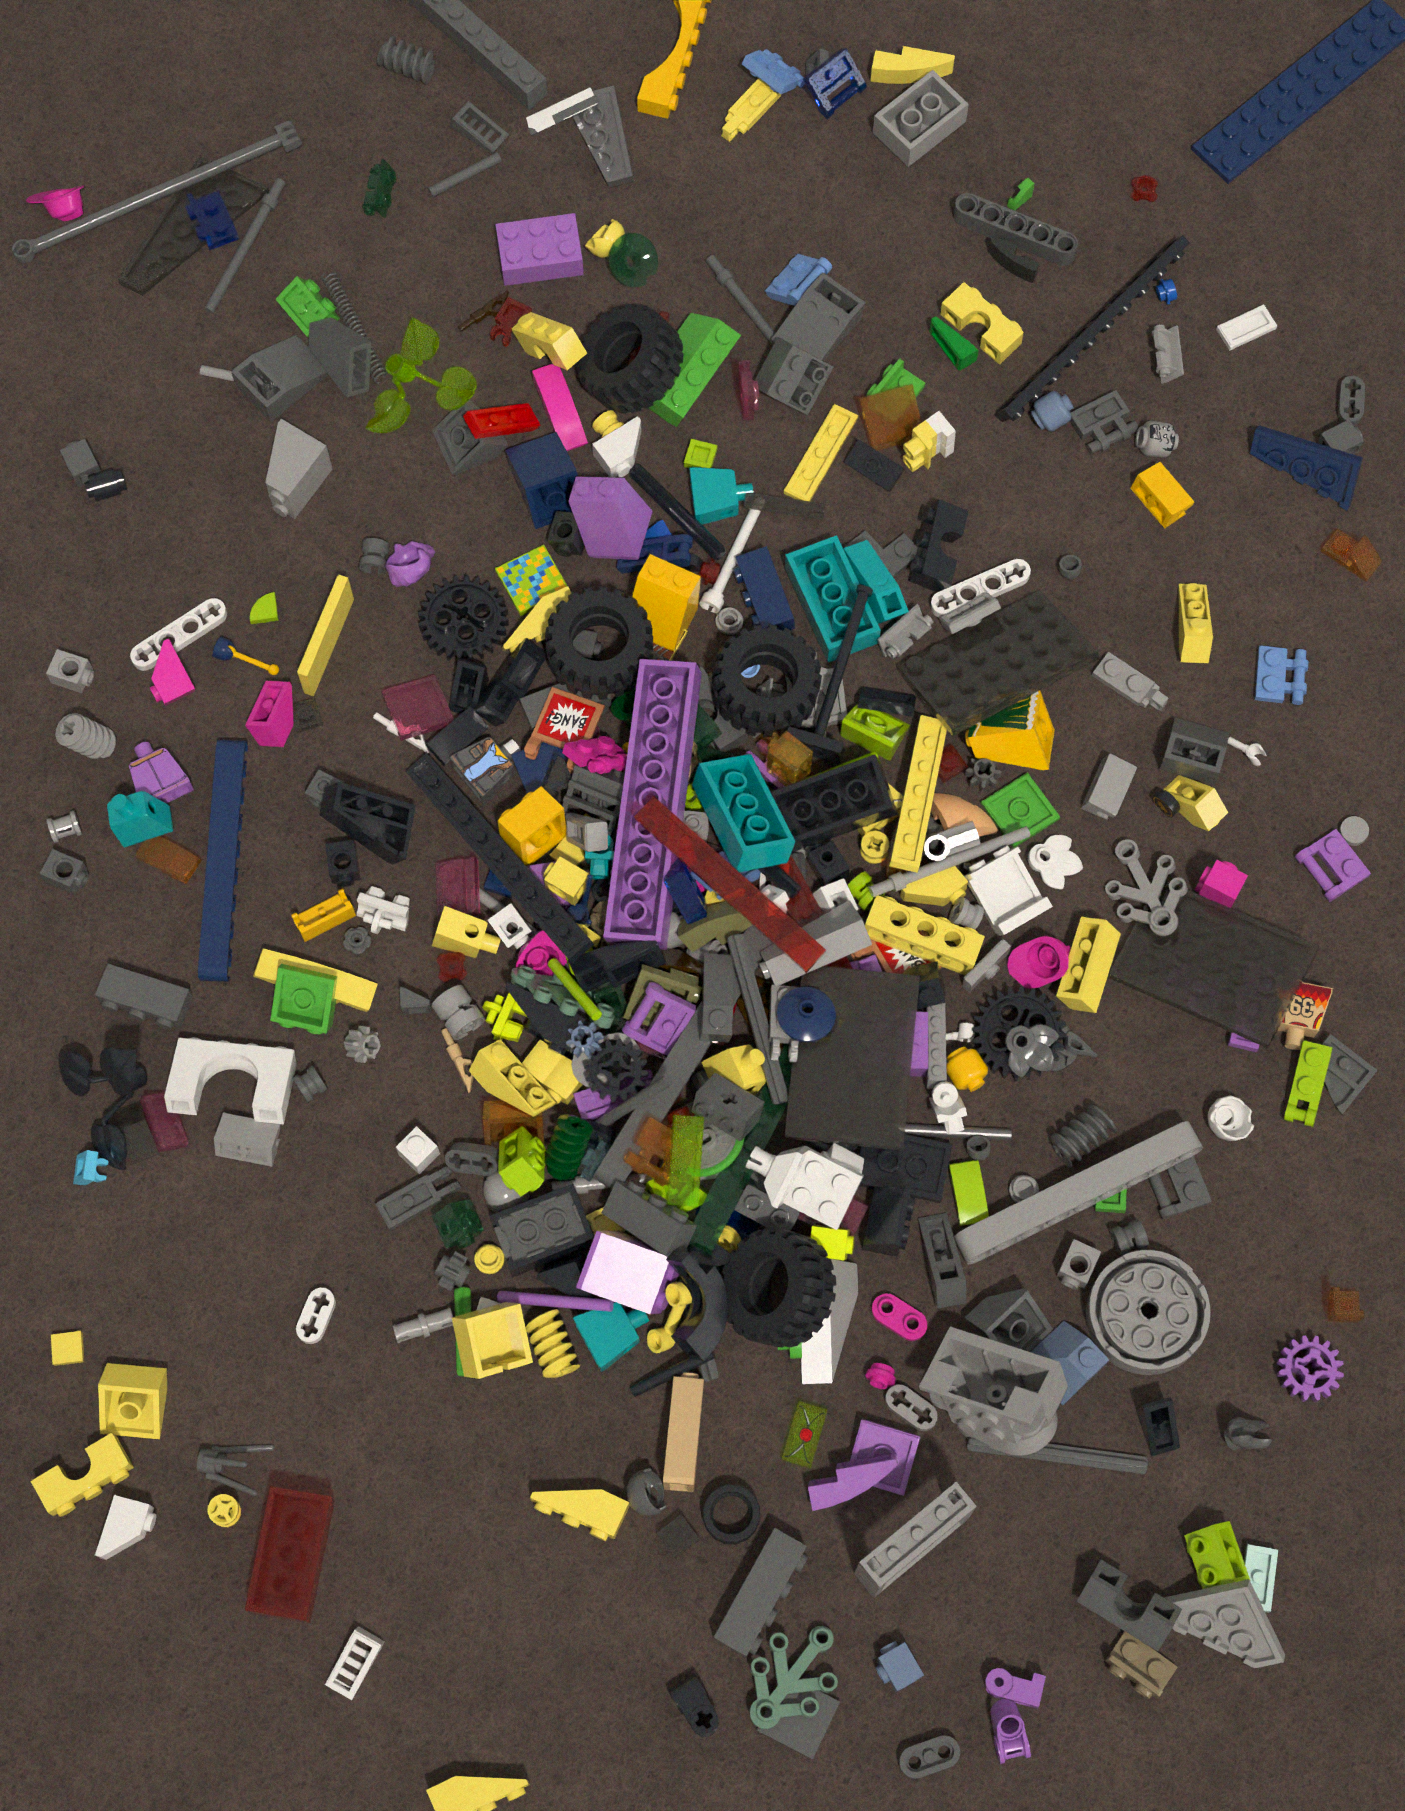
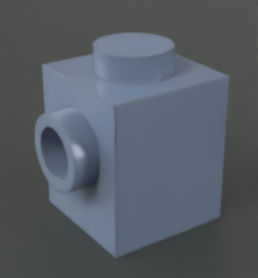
[875,1641,924,1693]

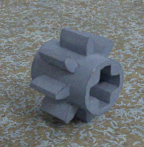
[566,1021,604,1059]

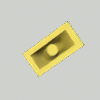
[1163,775,1228,831]
[900,856,968,906]

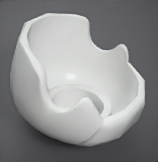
[1208,1095,1254,1141]

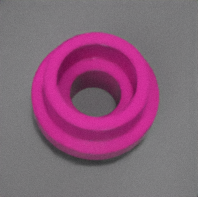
[865,1363,896,1389]

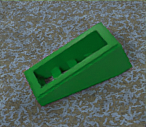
[929,316,979,371]

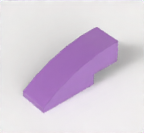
[808,1453,898,1511]

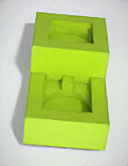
[949,1160,989,1226]

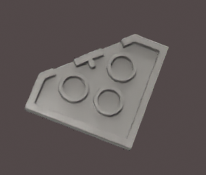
[1165,1579,1285,1668]

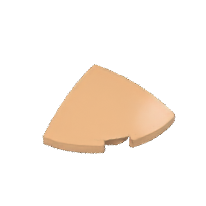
[931,793,998,836]

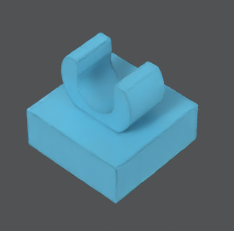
[73,1150,108,1185]

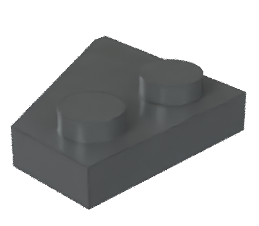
[1322,1034,1377,1115]

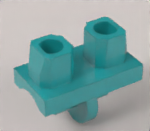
[585,835,614,880]

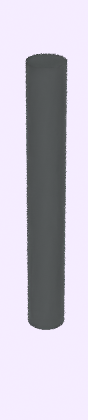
[428,152,502,197]

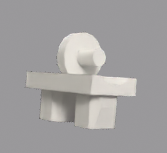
[357,886,410,934]
[929,1081,967,1134]

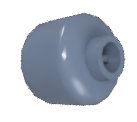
[1031,391,1074,432]

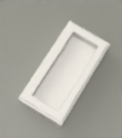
[1216,304,1277,351]

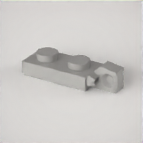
[1092,652,1168,711]

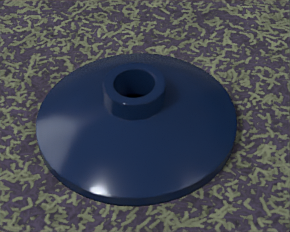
[777,987,836,1042]

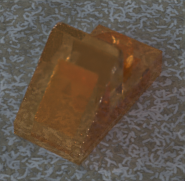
[1321,528,1382,582]

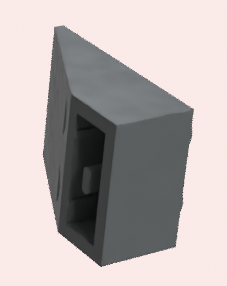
[771,272,866,361]
[231,335,329,422]

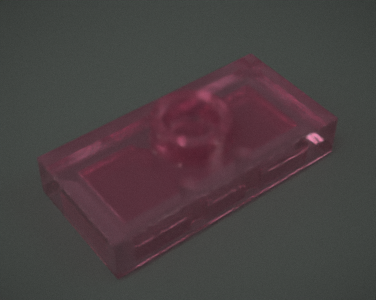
[141,1092,189,1152]

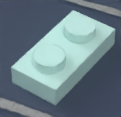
[1244,1544,1278,1613]

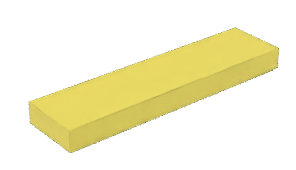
[784,404,858,505]

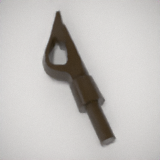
[458,290,509,332]

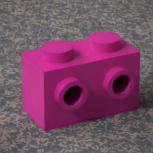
[1194,860,1248,917]

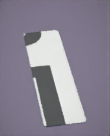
[526,88,597,135]

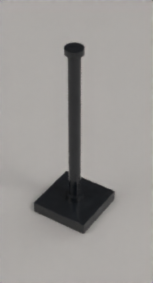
[786,585,873,765]

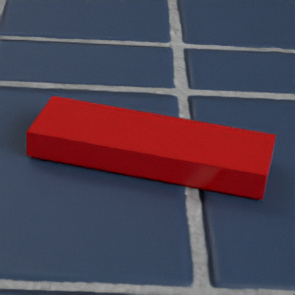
[463,403,541,439]

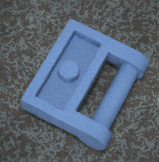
[765,254,832,306]

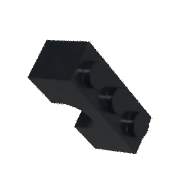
[910,499,968,592]

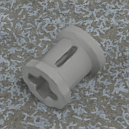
[46,810,82,843]

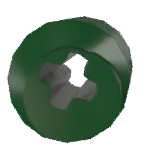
[545,1114,593,1180]

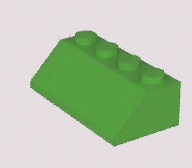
[649,313,741,427]

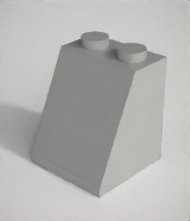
[265,419,332,519]

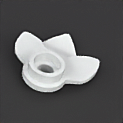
[1028,835,1083,889]

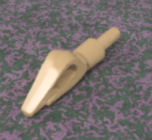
[441,1028,474,1093]

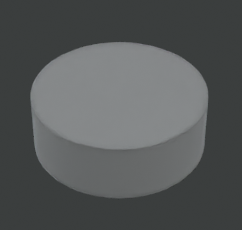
[1339,816,1369,846]

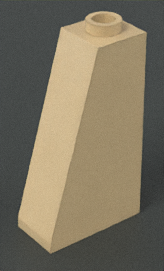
[663,1373,704,1492]

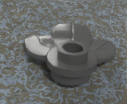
[1005,1024,1059,1077]

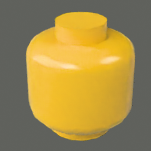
[946,1046,988,1092]

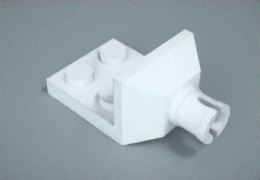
[746,1146,864,1230]

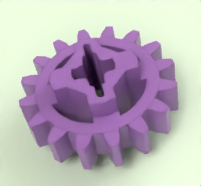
[1276,1335,1344,1402]

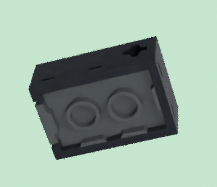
[489,1184,594,1278]

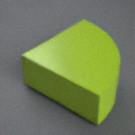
[250,592,279,624]

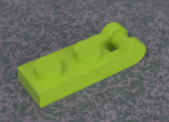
[1284,1040,1333,1127]

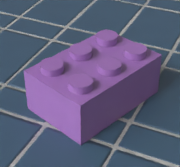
[496,213,584,286]

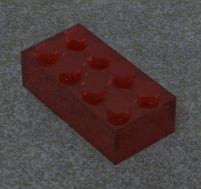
[245,1486,335,1624]

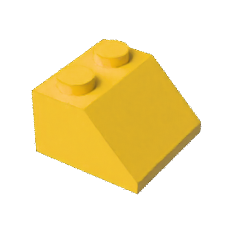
[498,787,566,866]

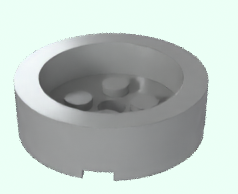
[1086,1250,1210,1375]

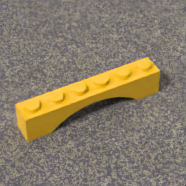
[637,0,712,119]

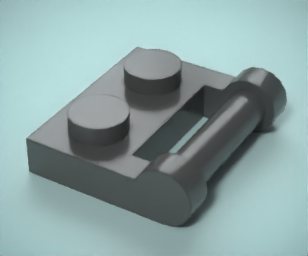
[1149,1156,1212,1220]

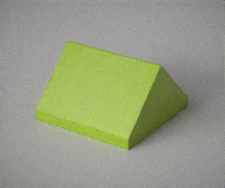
[841,704,910,761]

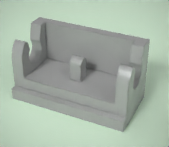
[1080,753,1137,819]
[214,1113,281,1167]

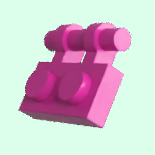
[562,736,627,774]

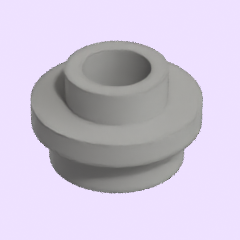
[715,607,743,635]

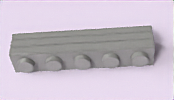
[926,1003,947,1089]

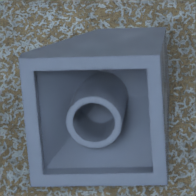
[1031,1321,1109,1406]

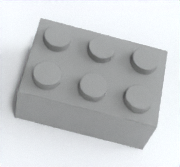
[873,70,969,167]

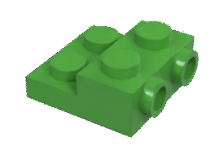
[270,964,338,1034]

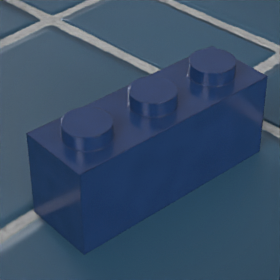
[733,546,795,631]

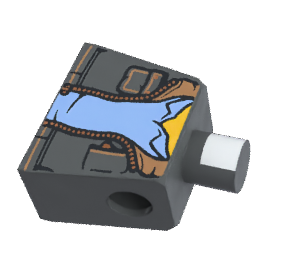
[449,737,521,805]

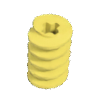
[525,1309,580,1378]

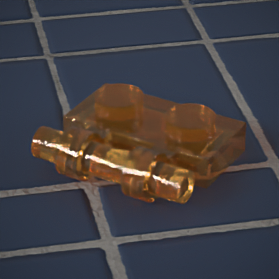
[623,1117,699,1189]

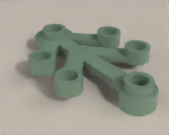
[511,966,615,1028]
[749,1626,838,1729]

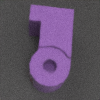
[985,1668,1046,1709]

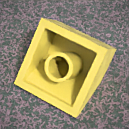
[98,1363,167,1439]

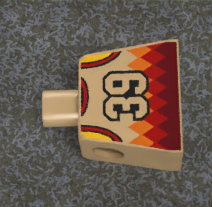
[1273,978,1333,1050]

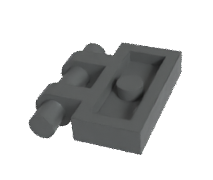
[1070,390,1139,454]

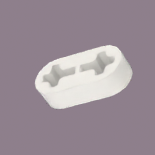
[296,1288,336,1344]

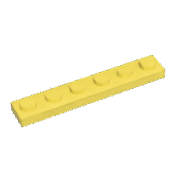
[889,715,948,873]

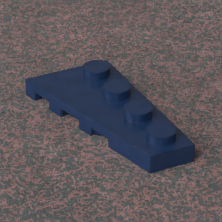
[1250,425,1363,511]

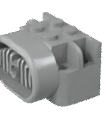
[919,1327,1068,1456]

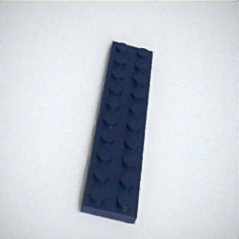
[1191,0,1405,184]

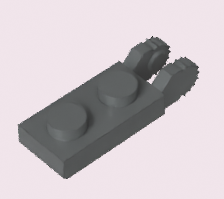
[375,1166,461,1231]

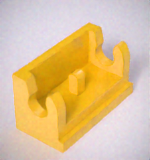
[1130,462,1194,528]
[291,888,356,942]

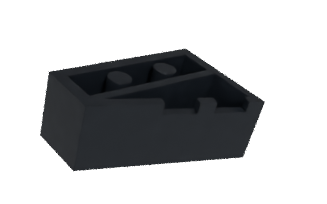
[319,782,416,865]

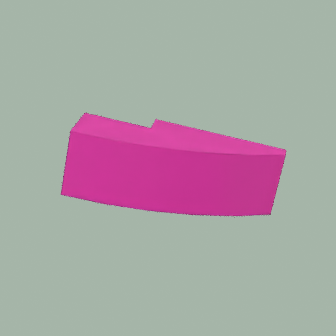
[532,364,588,451]

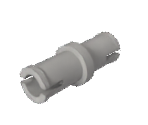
[392,1307,453,1344]

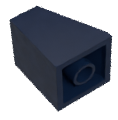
[505,432,578,529]

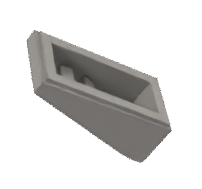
[566,813,608,852]

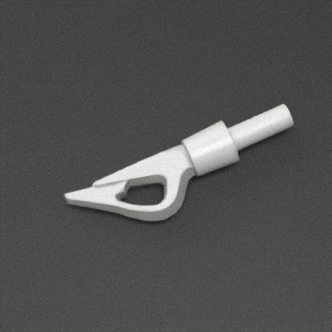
[373,712,429,754]

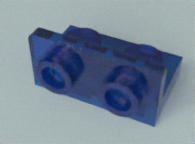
[185,191,239,251]

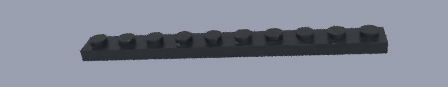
[995,235,1190,422]
[405,753,594,963]

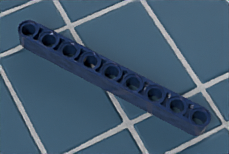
[198,740,248,982]

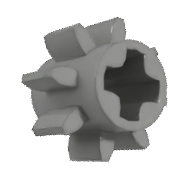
[344,1026,381,1063]

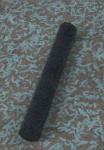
[630,1351,716,1397]

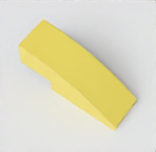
[871,46,955,84]

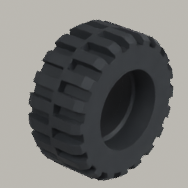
[577,304,684,413]
[545,586,653,700]
[711,624,822,738]
[722,1227,837,1348]

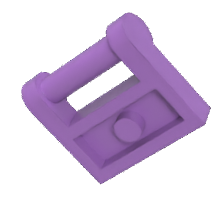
[1295,829,1371,902]
[622,982,696,1056]

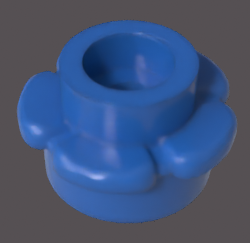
[1156,279,1177,305]

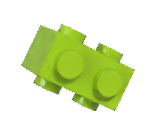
[498,1126,546,1197]
[1184,1521,1251,1589]

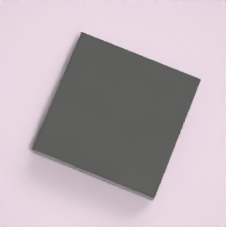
[757,1691,840,1760]

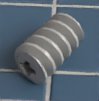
[55,713,116,759]

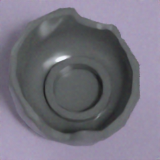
[626,1468,666,1516]

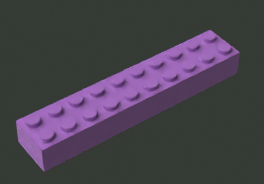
[603,659,702,950]

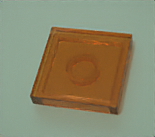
[858,384,922,451]

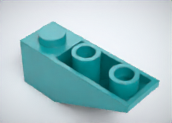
[843,540,909,625]

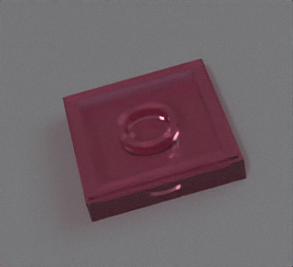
[382,675,454,741]

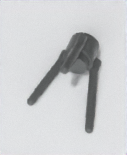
[197,1444,275,1496]

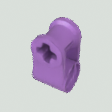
[990,1699,1031,1764]

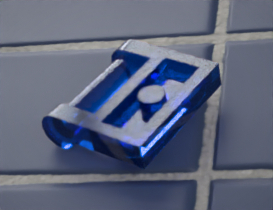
[803,48,867,119]

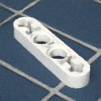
[930,559,1031,618]
[130,598,227,671]

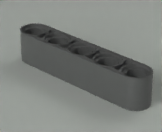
[953,193,1078,266]

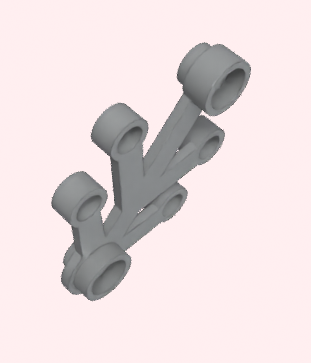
[1105,839,1188,936]

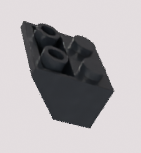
[862,1186,915,1257]

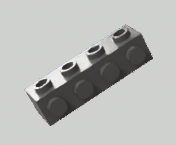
[714,1528,809,1659]

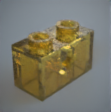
[766,731,813,786]

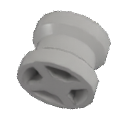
[949,897,984,930]

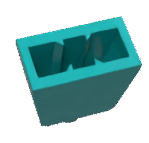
[690,467,754,525]
[107,791,173,848]
[573,1302,649,1372]

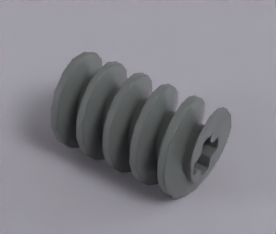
[377,35,436,85]
[1051,1105,1117,1168]

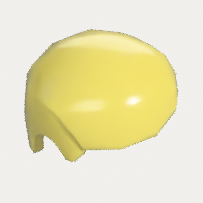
[585,219,625,258]

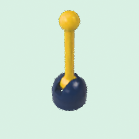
[212,636,279,675]

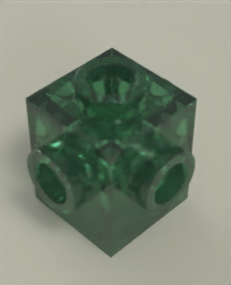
[432,1199,484,1249]

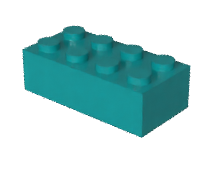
[785,535,881,663]
[692,754,795,873]

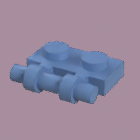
[742,49,806,94]
[1254,646,1309,705]

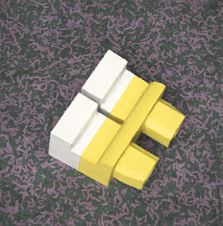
[903,411,956,472]

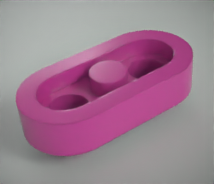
[872,1294,927,1341]

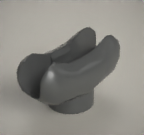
[1224,1417,1272,1450]

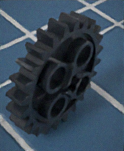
[418,575,509,662]
[972,986,1067,1081]

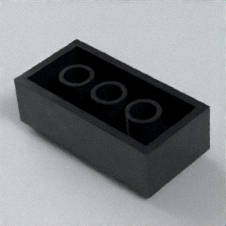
[771,754,898,853]

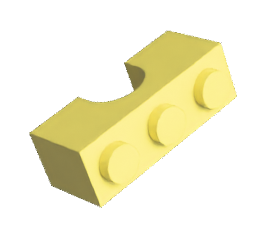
[940,282,1024,364]
[511,312,587,370]
[31,1433,134,1517]

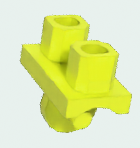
[482,993,527,1042]

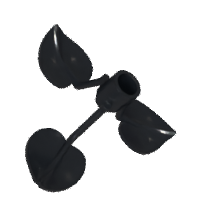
[58,1047,147,1170]

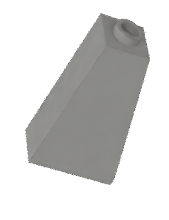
[759,901,872,987]

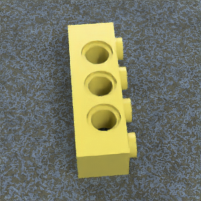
[865,895,985,976]

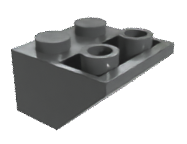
[752,337,833,415]
[1160,717,1229,785]

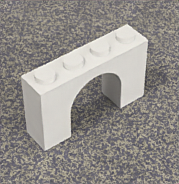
[164,1037,296,1124]

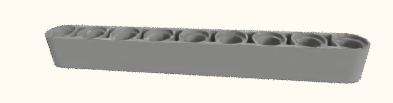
[954,1121,1203,1265]

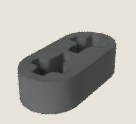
[1337,376,1365,426]
[445,1142,499,1176]

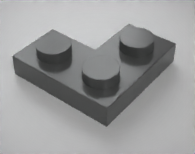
[844,530,918,578]

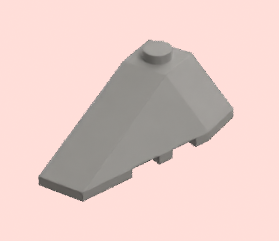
[801,1259,858,1384]

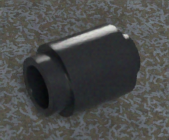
[84,468,127,502]

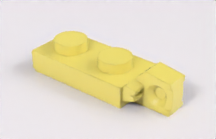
[721,78,781,142]

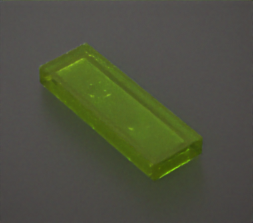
[667,1115,704,1207]

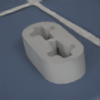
[885,1385,937,1431]

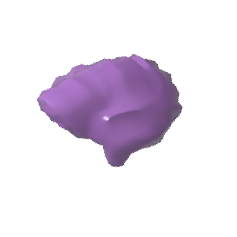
[385,541,435,587]

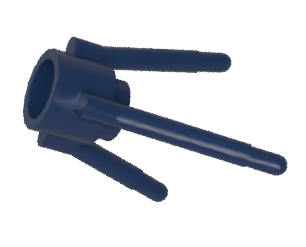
[566,874,593,928]

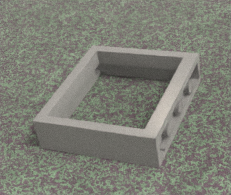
[854,1482,977,1598]

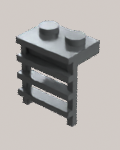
[562,764,625,838]

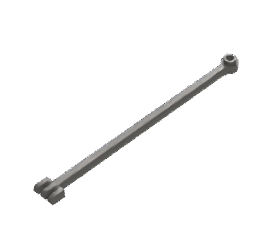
[12,121,302,263]

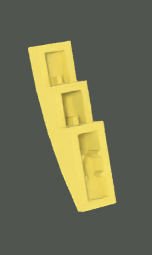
[253,949,377,1012]

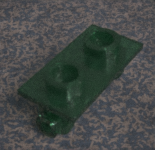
[362,159,397,218]

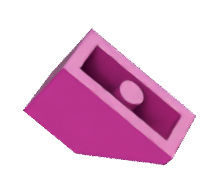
[149,638,195,706]
[245,681,293,747]

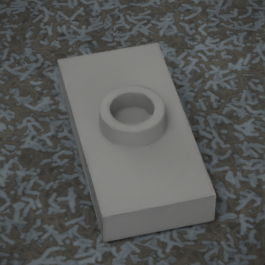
[939,593,1001,634]
[962,940,1011,993]

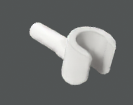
[1228,737,1267,766]
[946,1023,974,1042]

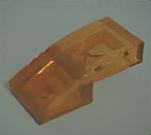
[135,836,202,884]

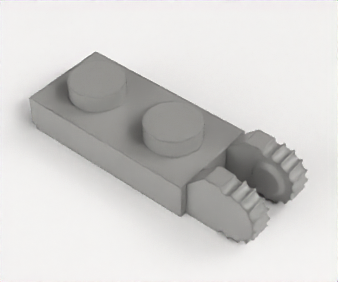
[769,985,799,1062]

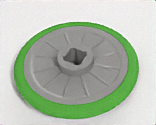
[673,1125,744,1177]

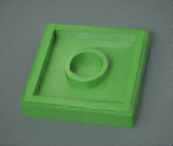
[981,772,1060,848]

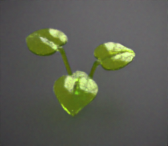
[365,317,477,433]

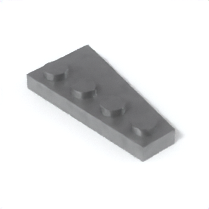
[564,86,634,187]

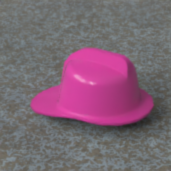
[26,185,84,221]
[516,930,567,976]
[1008,936,1071,989]

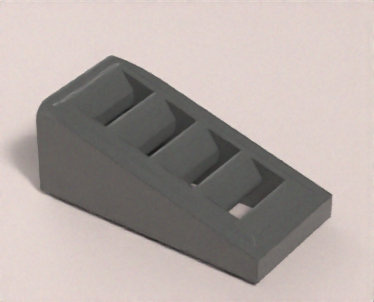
[450,101,509,154]

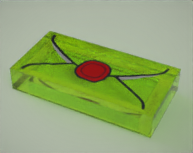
[782,1401,827,1469]

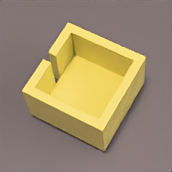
[452,1302,533,1379]

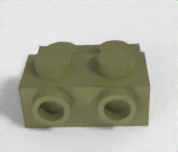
[623,964,702,1027]

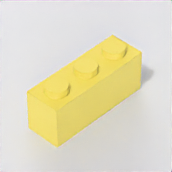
[1056,917,1121,1013]

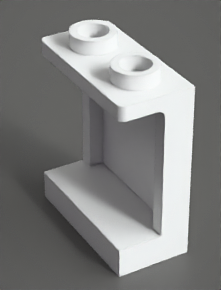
[964,845,1053,936]

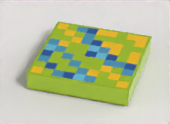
[495,545,567,616]

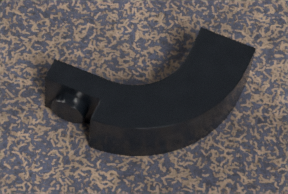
[666,1251,728,1361]

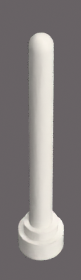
[699,497,764,614]

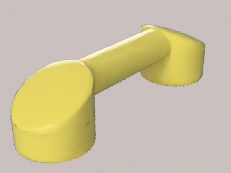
[647,1282,692,1353]

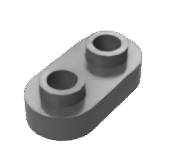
[899,1735,960,1779]

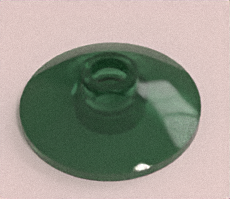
[608,233,658,287]

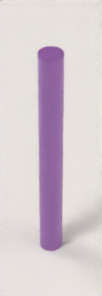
[497,1291,614,1312]

